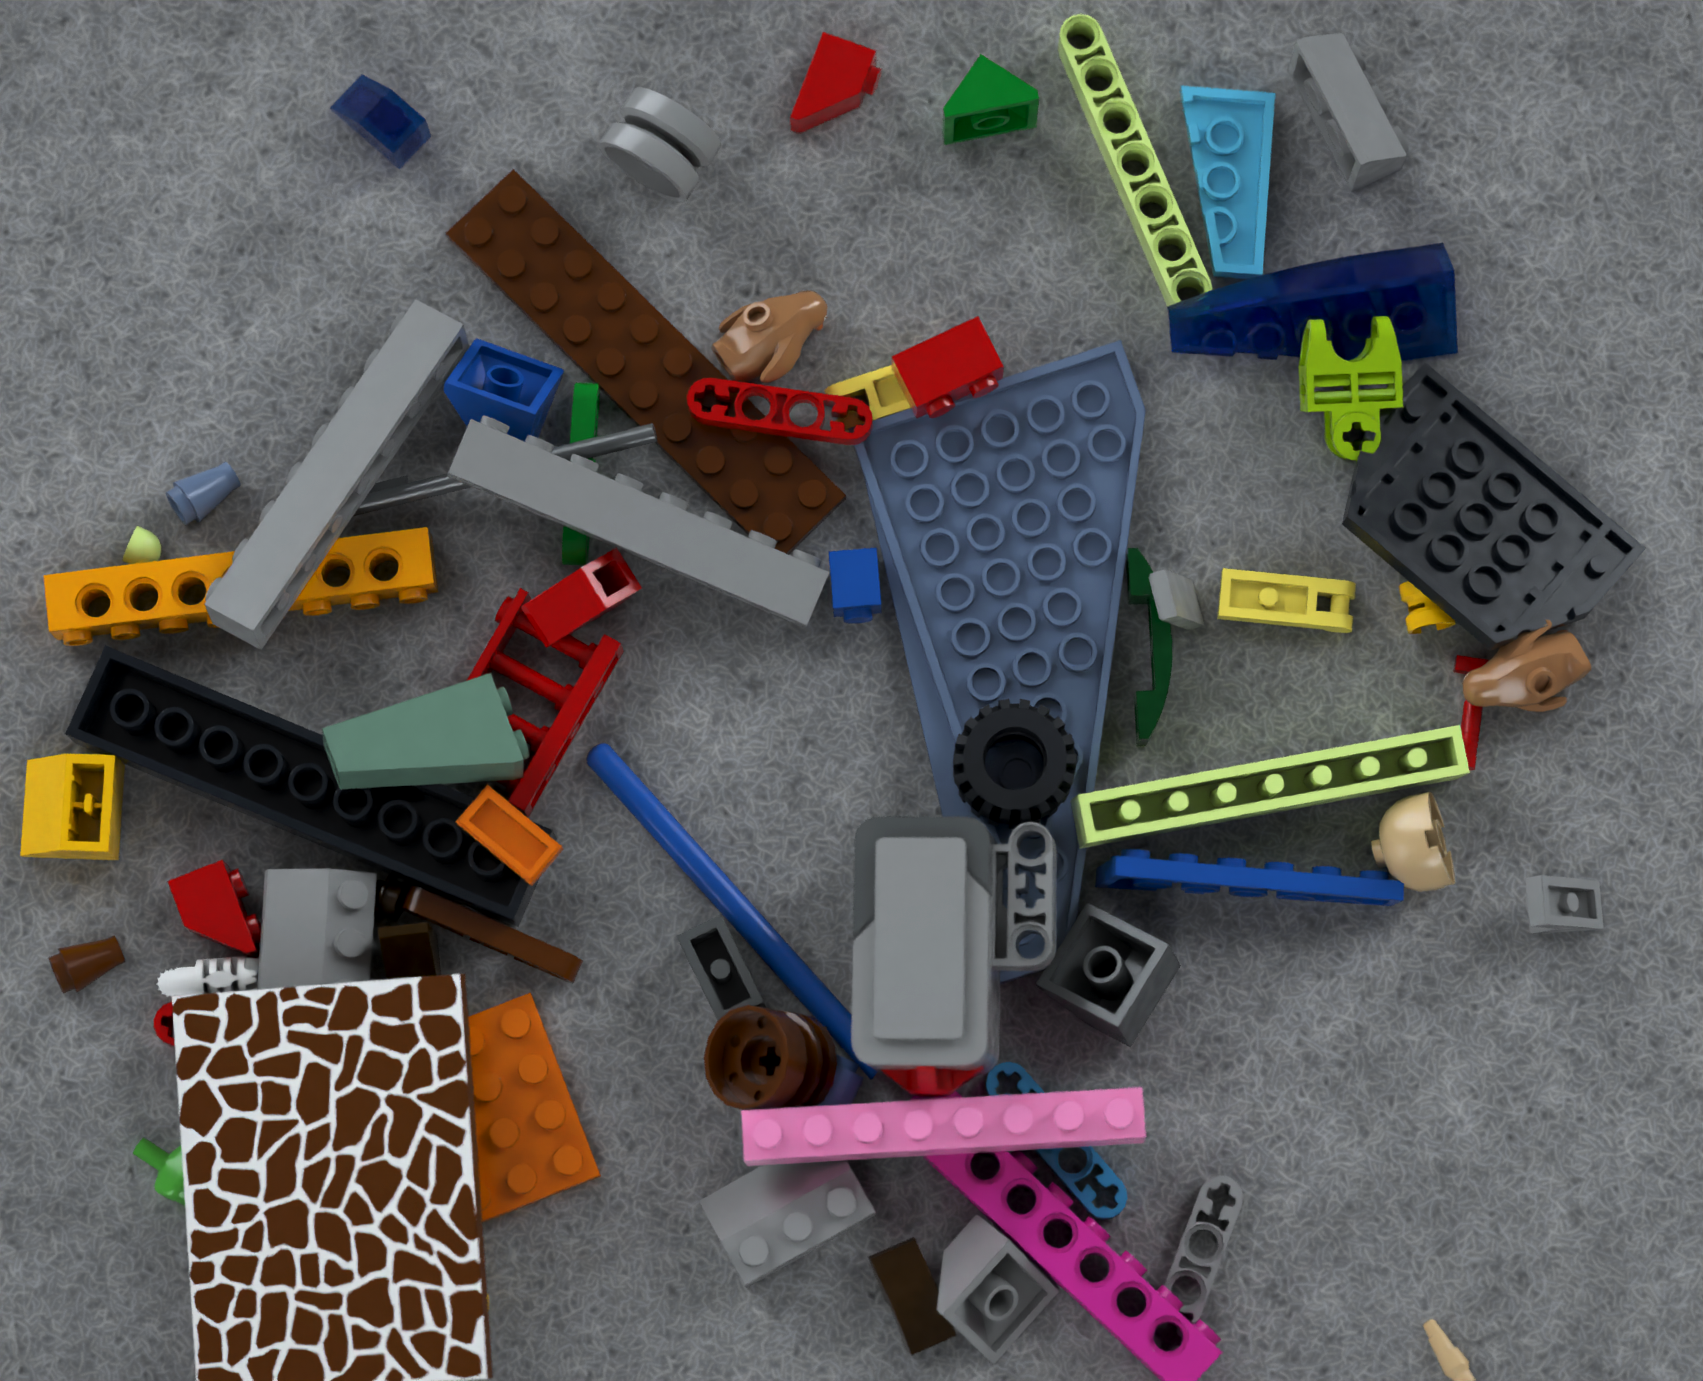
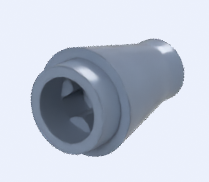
[166,462,241,525]

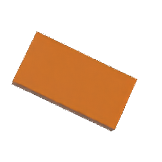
[456,784,563,886]

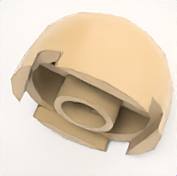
[1371,792,1455,892]

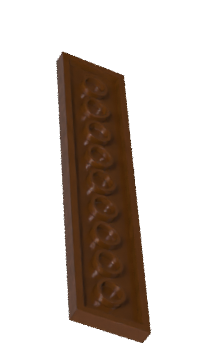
[445,169,846,555]

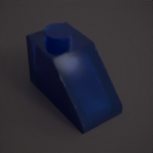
[330,74,431,170]

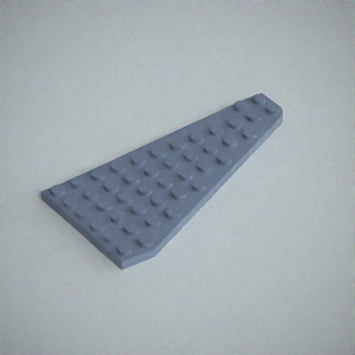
[849,340,1146,985]

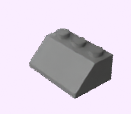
[1288,33,1409,193]
[257,868,377,990]
[699,1160,876,1288]

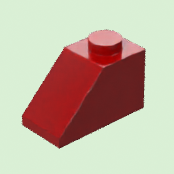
[790,32,882,134]

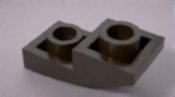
[868,1237,957,1355]

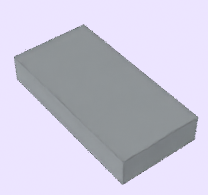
[1148,569,1205,630]

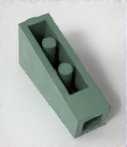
[322,673,529,789]

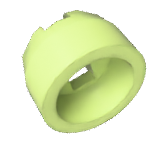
[122,526,161,564]

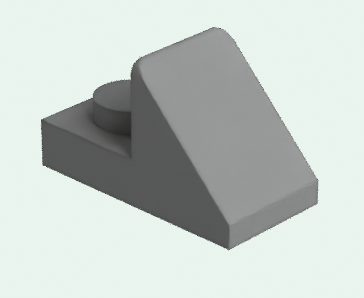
[1525,875,1604,934]

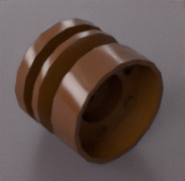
[704,1005,837,1110]

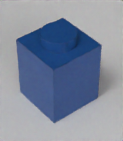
[828,548,882,624]

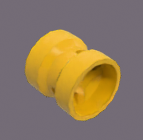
[1399,581,1456,634]

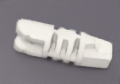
[156,956,259,997]

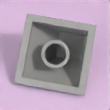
[937,1214,1059,1365]

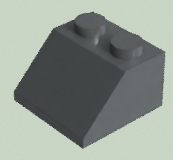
[1036,903,1181,1047]

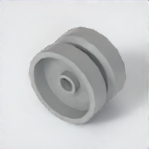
[598,87,721,202]

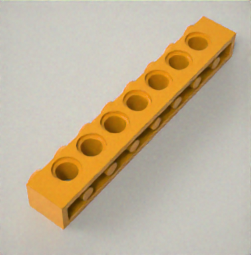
[43,527,438,646]

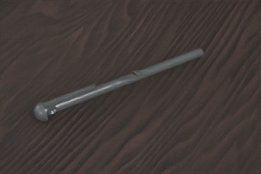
[353,423,657,516]

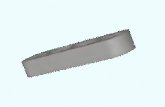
[1153,1175,1243,1352]

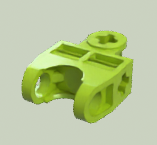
[1298,316,1403,460]

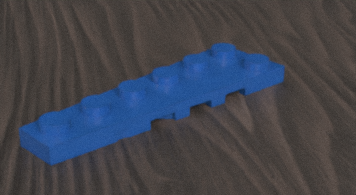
[1095,849,1404,906]

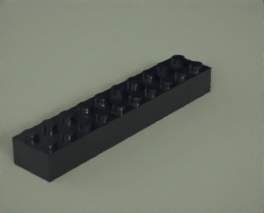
[65,645,557,927]

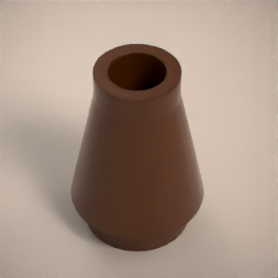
[48,936,125,994]

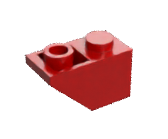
[521,547,642,648]
[167,860,261,958]

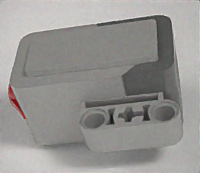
[851,817,1057,1097]

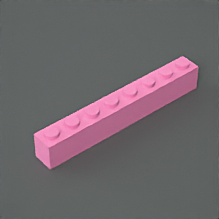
[741,1087,1146,1166]

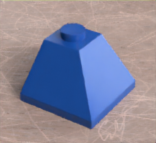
[443,338,564,442]

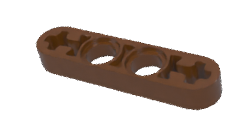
[400,885,583,983]

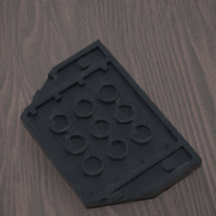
[1342,362,1646,651]

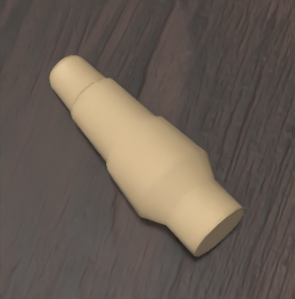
[1423,1319,1476,1381]

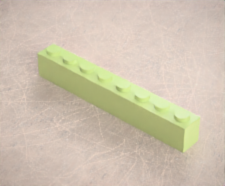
[1070,725,1470,848]

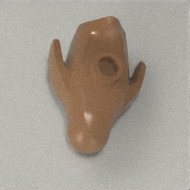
[711,290,827,383]
[1462,620,1591,712]

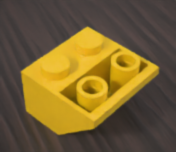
[20,753,125,860]

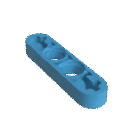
[986,1062,1128,1220]

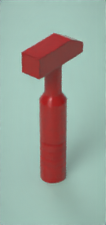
[1453,655,1489,771]

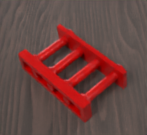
[466,588,624,818]

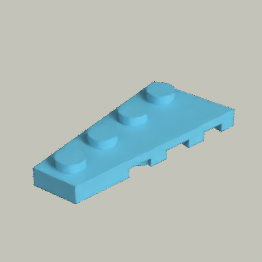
[1180,86,1275,280]

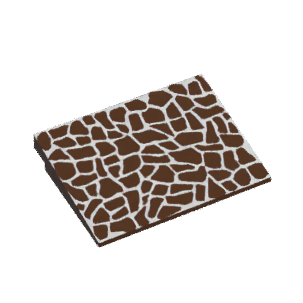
[172,974,493,1381]

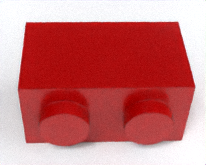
[891,316,1004,419]

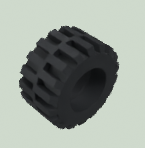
[953,699,1077,829]

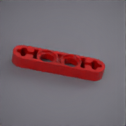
[687,378,873,445]

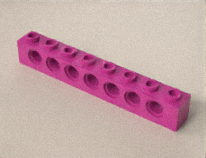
[909,1091,1223,1381]

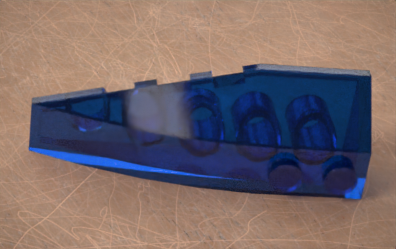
[1167,243,1458,361]

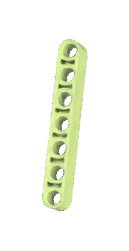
[1058,14,1212,321]

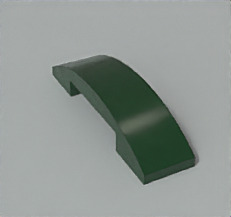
[1125,548,1172,747]

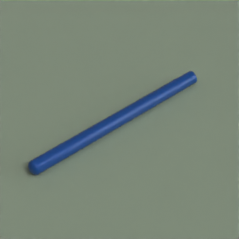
[586,743,878,1080]

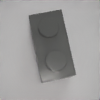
[677,914,766,1021]

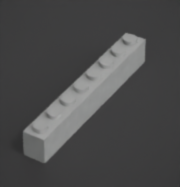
[204,299,469,650]
[447,415,829,627]

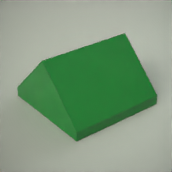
[942,54,1039,145]

